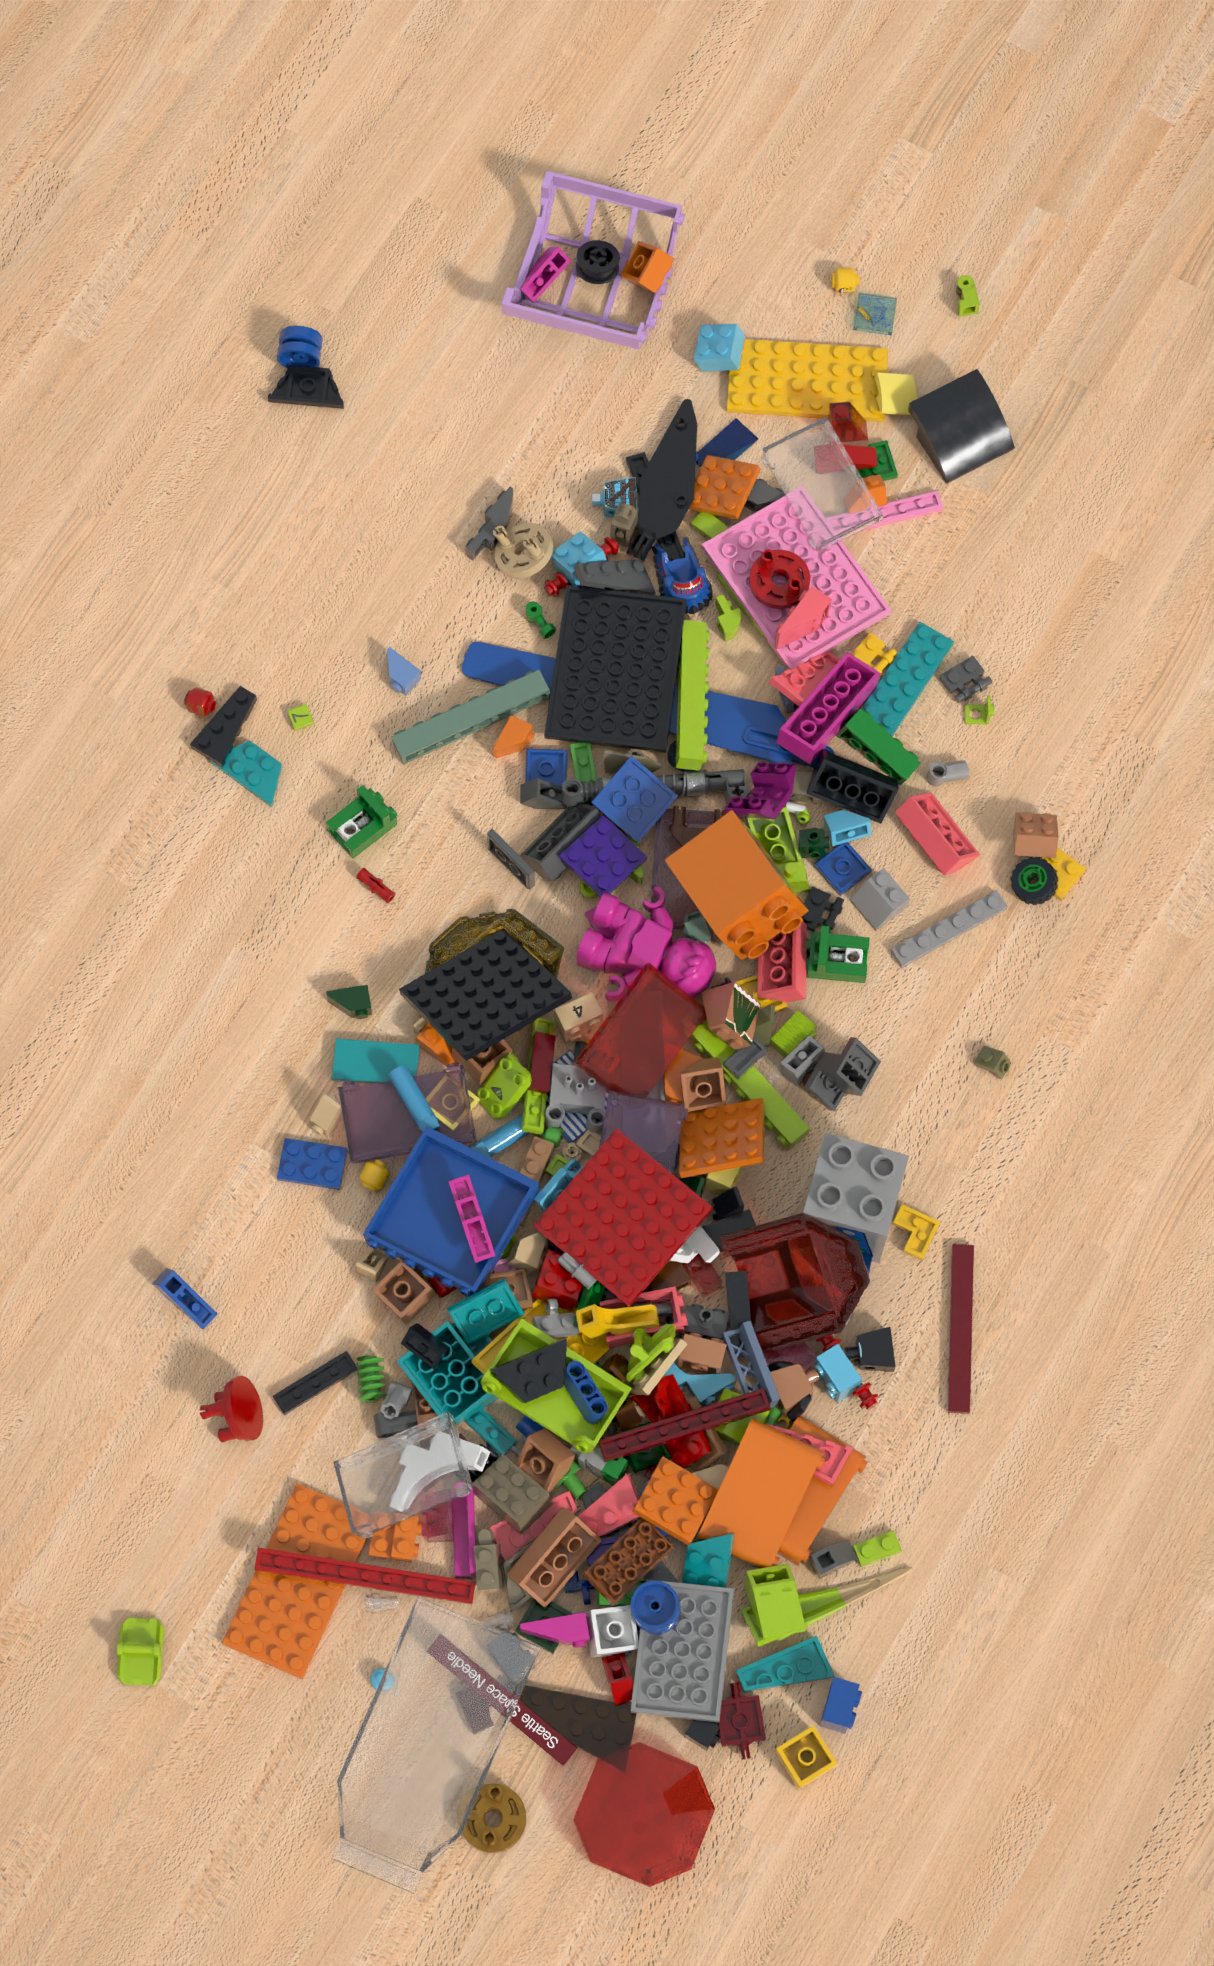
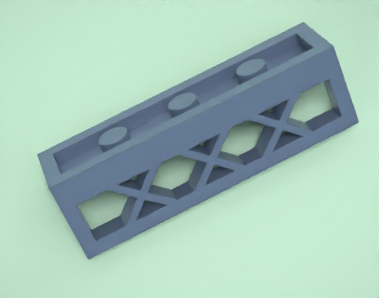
[721,1321,780,1408]

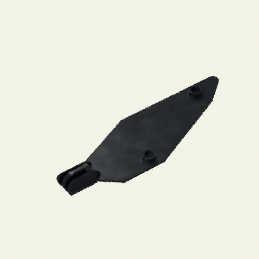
[626,399,698,561]

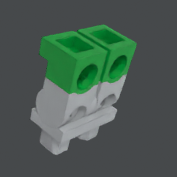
[570,1446,628,1486]

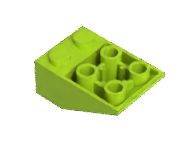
[744,1563,806,1639]

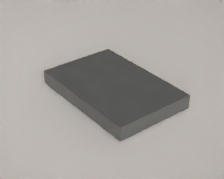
[487,828,535,890]

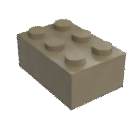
[472,1454,552,1535]

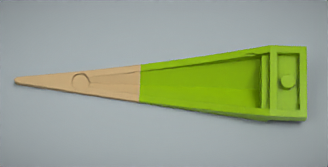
[740,1567,912,1647]

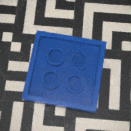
[591,756,678,843]

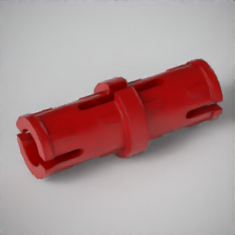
[356,868,396,904]

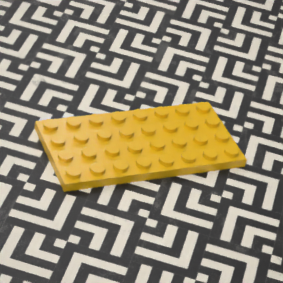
[727,339,888,422]

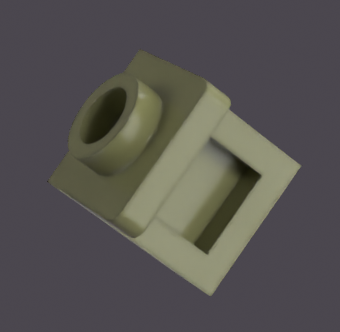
[974,1046,1011,1079]

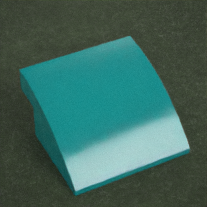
[397,1321,499,1429]

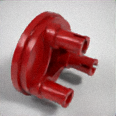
[200,1376,263,1443]

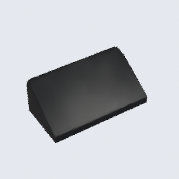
[401,1323,450,1369]

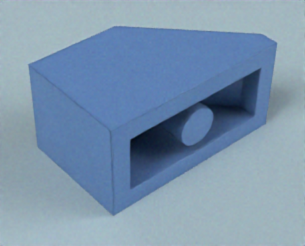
[387,647,421,696]

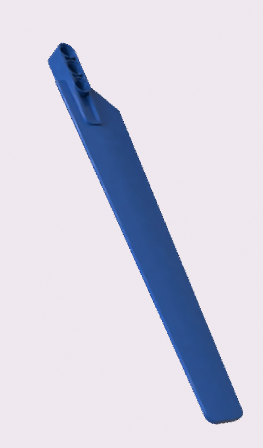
[462,642,834,768]

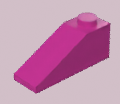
[520,247,571,303]
[520,1612,590,1648]

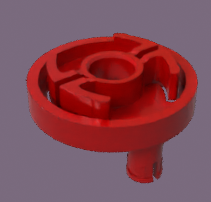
[749,549,810,609]

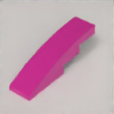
[448,1175,496,1263]

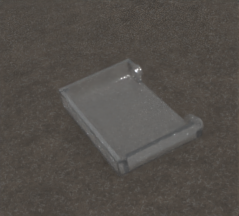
[761,417,883,552]
[333,1412,473,1539]

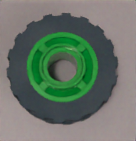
[1010,857,1059,905]

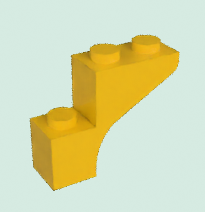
[576,1304,660,1338]

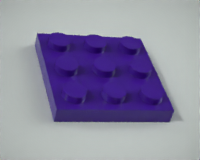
[559,815,647,898]

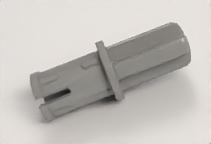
[558,1253,597,1290]

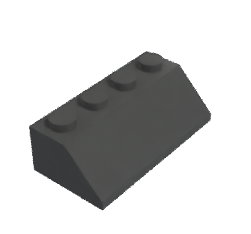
[520,802,602,882]

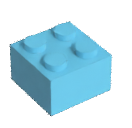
[694,323,745,372]

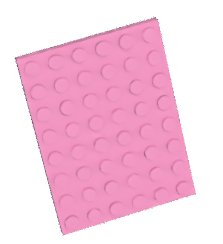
[701,486,891,670]

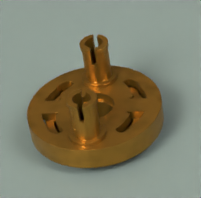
[459,1783,526,1853]

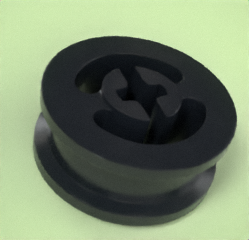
[576,240,620,284]

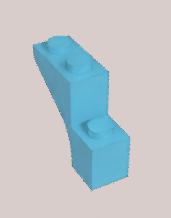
[663,1363,737,1406]

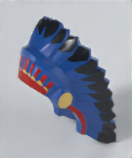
[652,537,713,614]

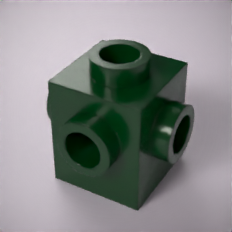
[799,828,829,859]

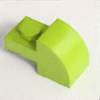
[715,594,741,642]

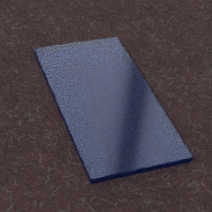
[696,418,759,467]

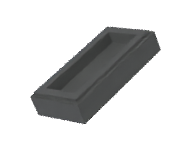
[723,1036,768,1079]

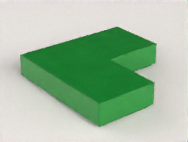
[854,440,898,481]

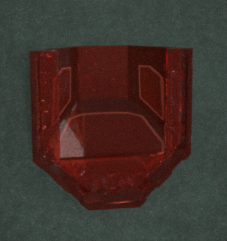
[720,1213,870,1354]

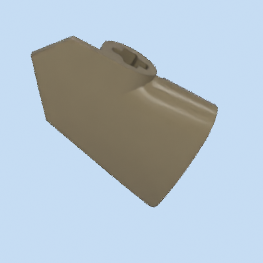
[603,749,662,773]

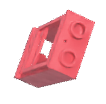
[600,1286,688,1349]

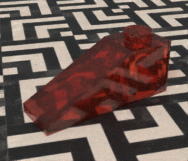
[681,1253,722,1298]

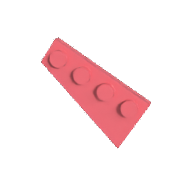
[767,1424,853,1486]
[489,1491,578,1561]

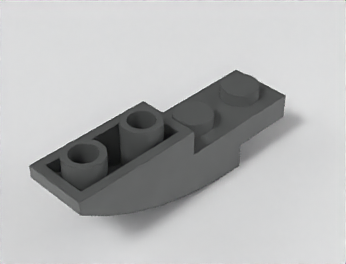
[466,486,513,560]

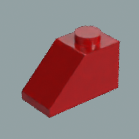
[602,1653,633,1705]

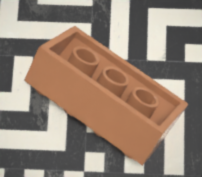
[506,1507,602,1608]

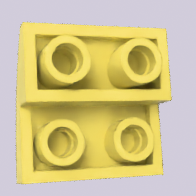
[874,373,917,415]

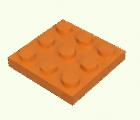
[689,455,761,520]
[632,1456,718,1546]

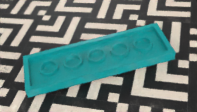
[862,622,954,737]

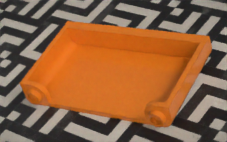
[778,1416,868,1566]
[697,1418,826,1568]

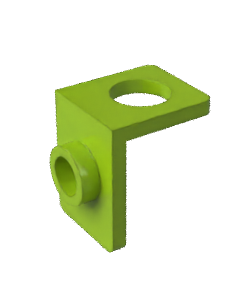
[964,695,994,724]

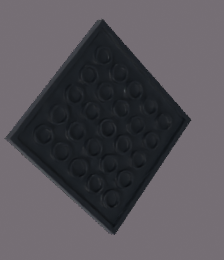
[399,928,572,1061]

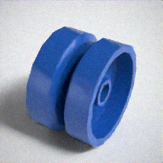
[277,326,323,368]
[631,1581,681,1635]

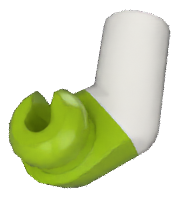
[786,801,811,825]

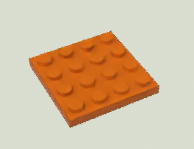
[679,1098,765,1178]

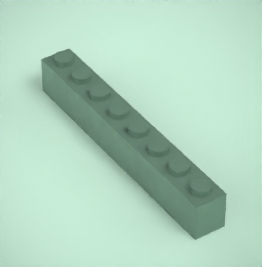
[391,670,550,765]

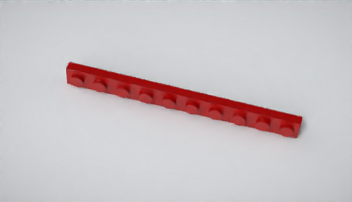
[254,1547,476,1605]

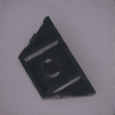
[268,365,344,409]
[490,1339,567,1403]

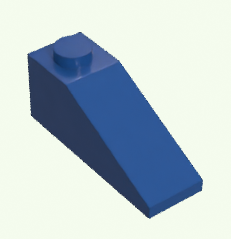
[152,1268,218,1329]

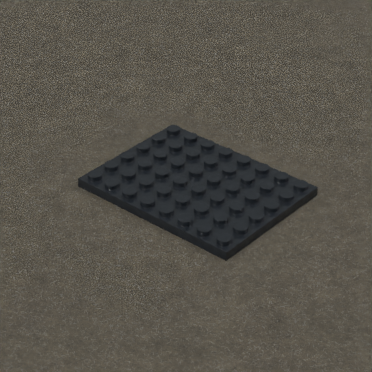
[544,585,687,753]

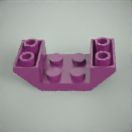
[724,761,796,820]

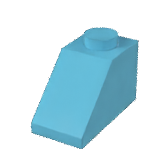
[824,810,872,846]

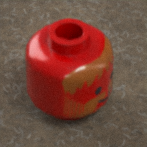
[184,687,216,717]

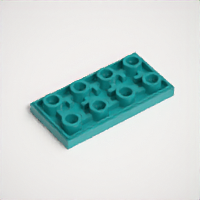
[332,1038,420,1085]

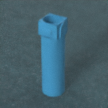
[388,1064,440,1133]
[469,1114,530,1158]

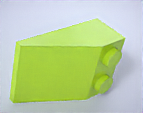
[745,806,802,865]

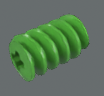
[357,1355,386,1403]

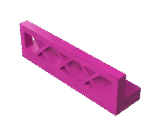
[452,1485,477,1578]

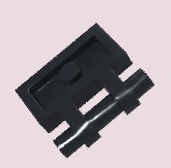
[802,887,844,933]

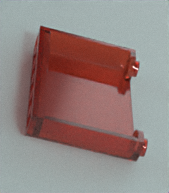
[573,963,707,1110]

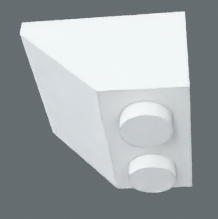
[585,1605,639,1658]

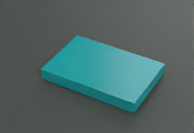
[447,1278,525,1344]

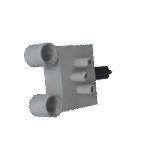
[544,1041,608,1133]

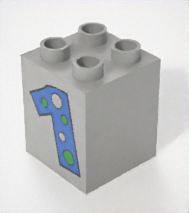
[797,1133,909,1263]

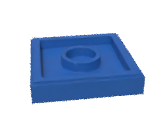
[525,748,567,787]
[814,842,872,896]

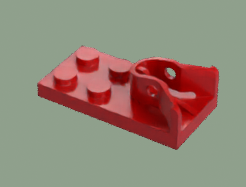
[630,1374,712,1469]

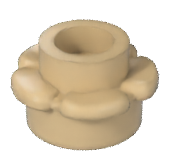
[562,1142,583,1161]

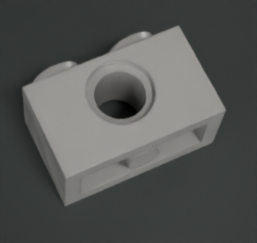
[780,1035,825,1087]

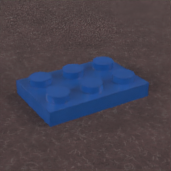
[277,1138,348,1190]

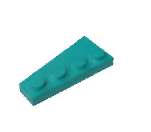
[736,1636,835,1692]

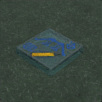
[853,293,897,336]

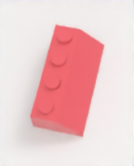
[895,792,980,875]
[757,921,807,1002]

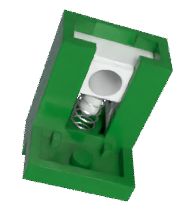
[326,785,398,859]
[806,926,870,983]

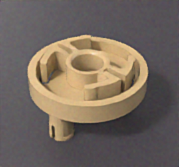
[493,523,554,579]

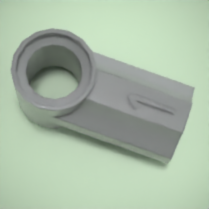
[926,760,969,786]
[380,1381,413,1419]

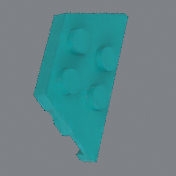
[210,741,282,807]
[682,1532,735,1588]

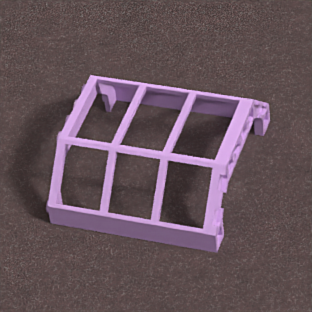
[502,171,685,350]

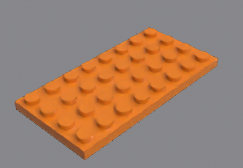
[222,1483,374,1680]

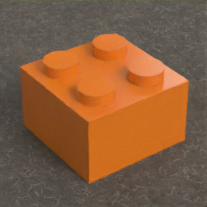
[620,241,675,293]

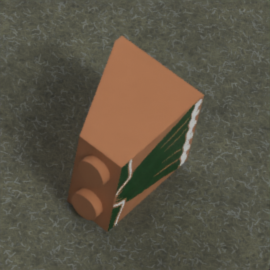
[702,982,761,1050]

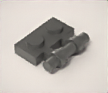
[939,656,992,703]

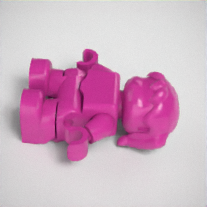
[577,886,716,1004]

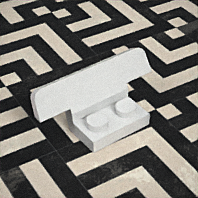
[670,1225,720,1263]

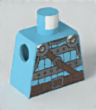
[592,477,637,517]

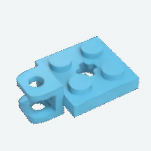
[534,1159,584,1213]

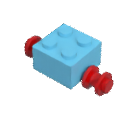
[544,531,619,597]
[814,1331,879,1410]

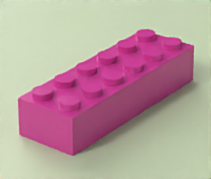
[777,652,881,764]

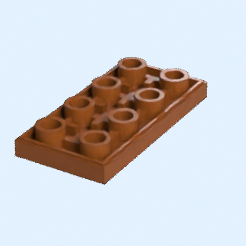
[582,1518,674,1606]

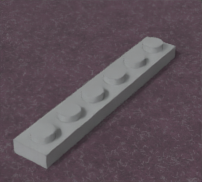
[891,890,1008,968]

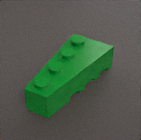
[836,708,921,785]

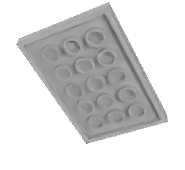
[631,1579,734,1723]

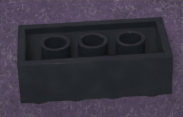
[807,750,899,824]

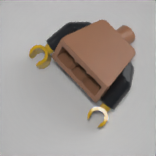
[755,1361,820,1429]

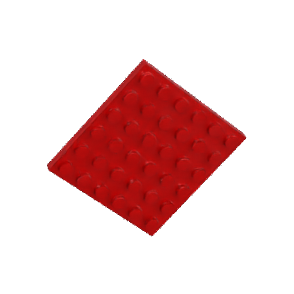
[533,1128,713,1307]

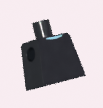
[844,1327,896,1372]

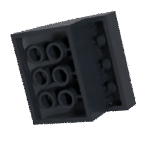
[908,368,1015,483]

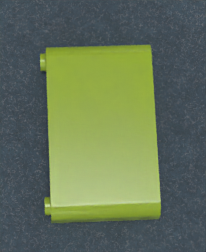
[481,1318,632,1453]

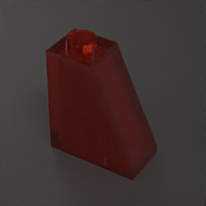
[827,402,868,443]

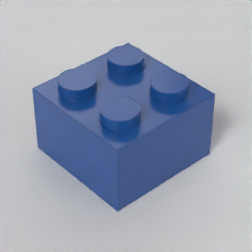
[820,1677,862,1734]

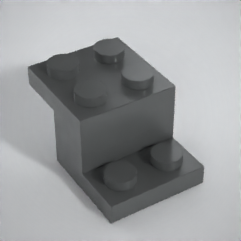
[804,1037,881,1111]

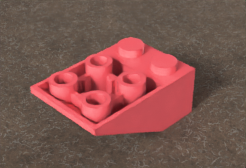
[774,586,832,649]

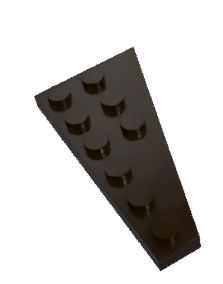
[506,1682,637,1774]

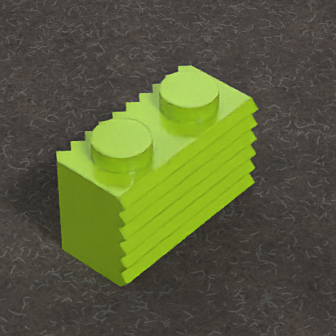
[770,1010,817,1058]

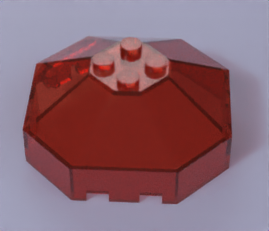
[572,1742,715,1887]

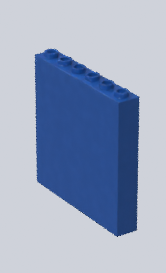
[363,1126,540,1297]

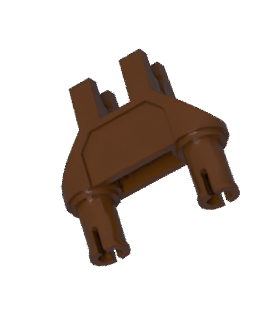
[669,806,727,847]

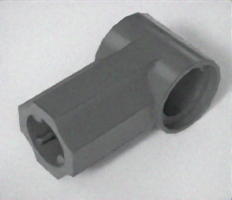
[374,1410,418,1438]

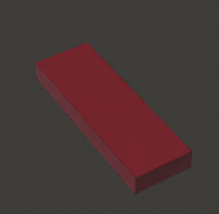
[527,1031,556,1094]

